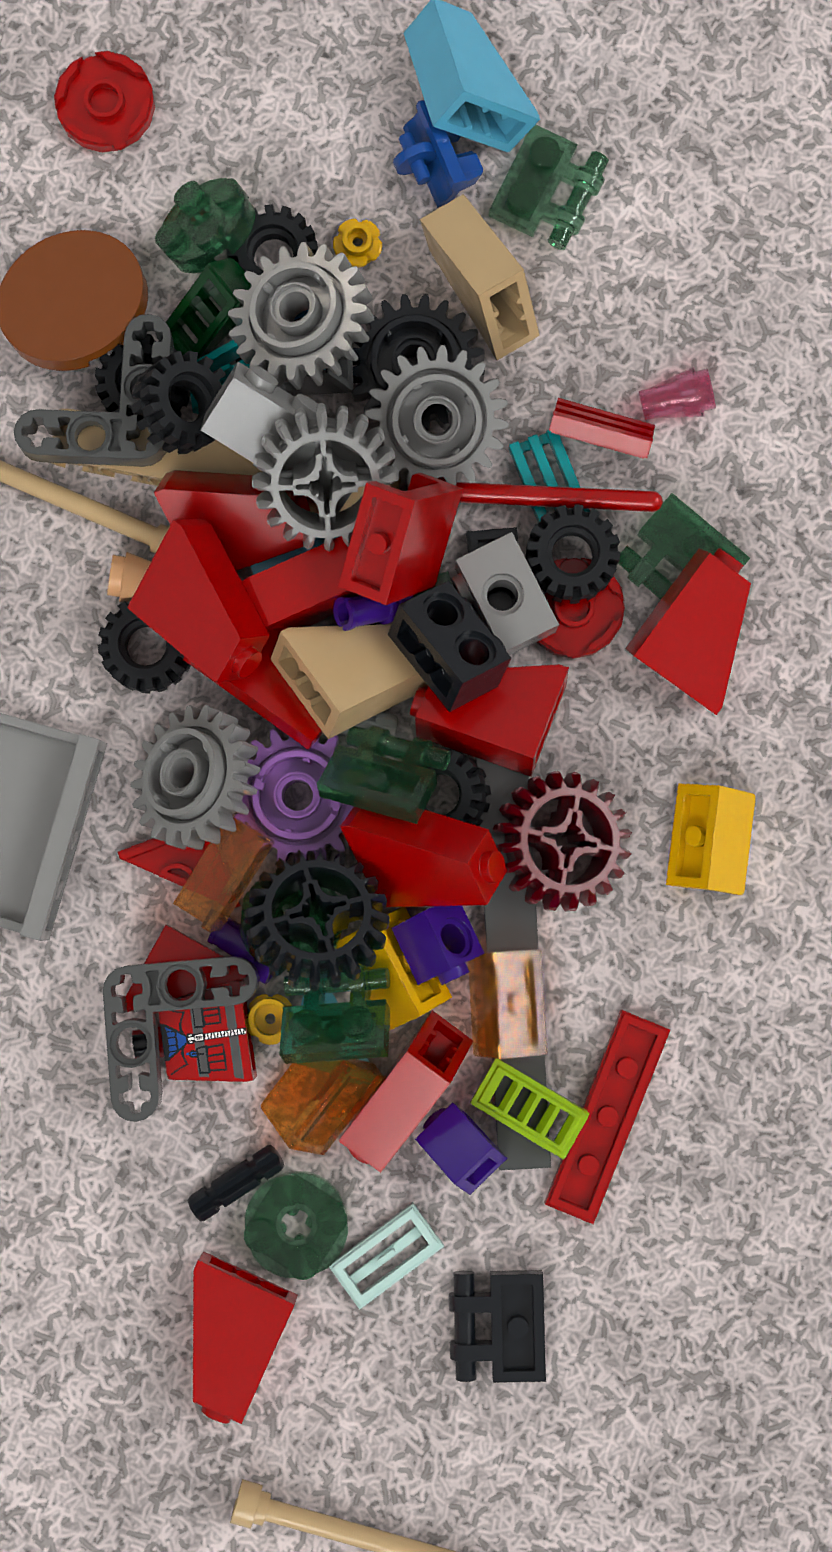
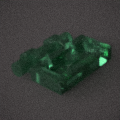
[489,125,609,250]
[618,493,750,599]
[317,725,451,824]
[279,964,390,1064]

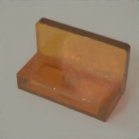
[173,816,275,933]
[468,949,548,1059]
[261,1030,384,1155]

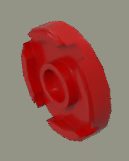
[54,51,155,153]
[537,557,625,659]

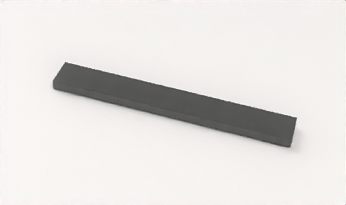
[476,758,551,1171]

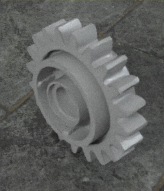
[228,242,374,390]
[365,345,509,486]
[131,705,260,850]

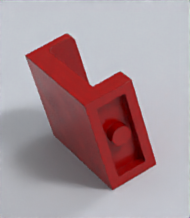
[338,473,463,605]

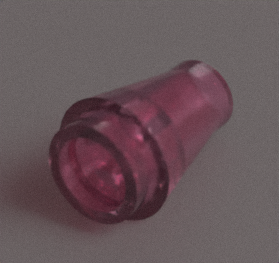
[638,366,716,421]

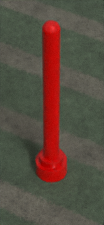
[438,477,663,512]

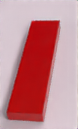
[544,1009,670,1224]

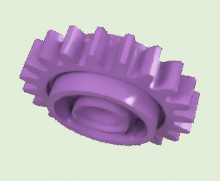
[233,729,370,862]

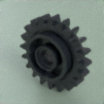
[352,294,485,431]

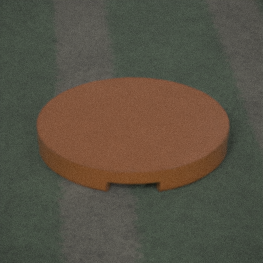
[0,230,148,371]

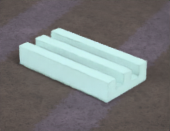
[329,1202,444,1310]

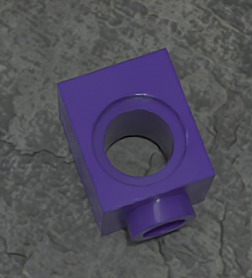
[391,906,485,985]
[415,1102,508,1195]

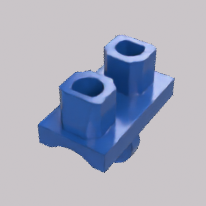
[393,100,483,208]

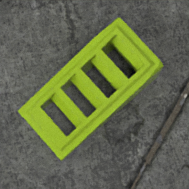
[470,1057,590,1160]

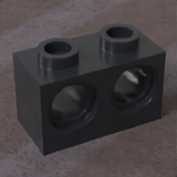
[388,581,511,712]

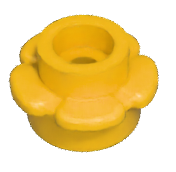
[333,219,382,268]
[246,994,296,1045]

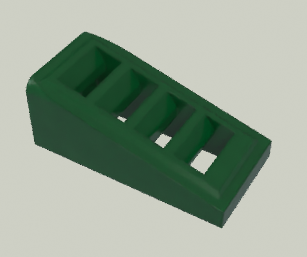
[166,258,251,360]

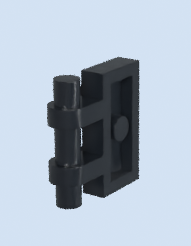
[449,1270,546,1383]

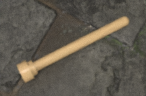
[0,460,170,554]
[230,1479,456,1552]

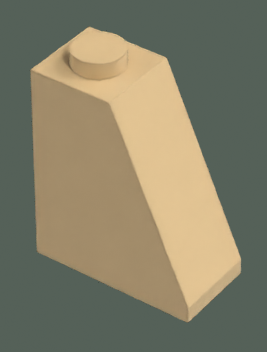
[420,194,540,360]
[270,624,428,739]

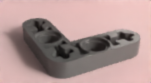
[14,314,174,467]
[103,956,260,1122]

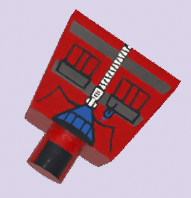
[132,979,257,1082]

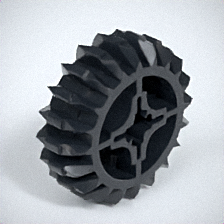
[245,847,390,992]

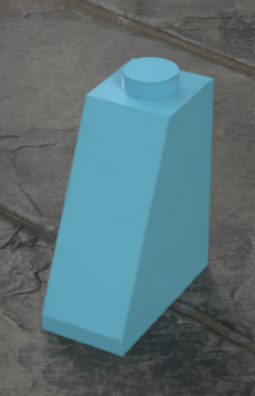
[403,0,540,152]

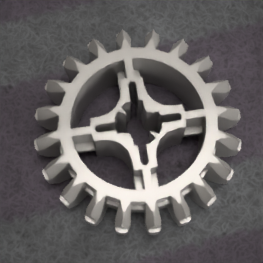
[252,403,399,552]

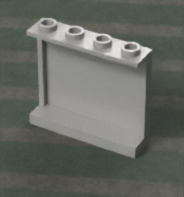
[0,713,107,941]

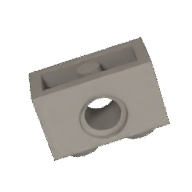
[451,532,559,655]

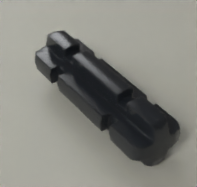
[187,1145,284,1221]

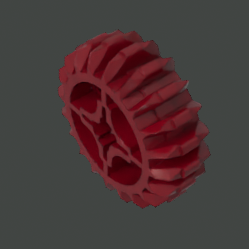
[493,771,632,912]

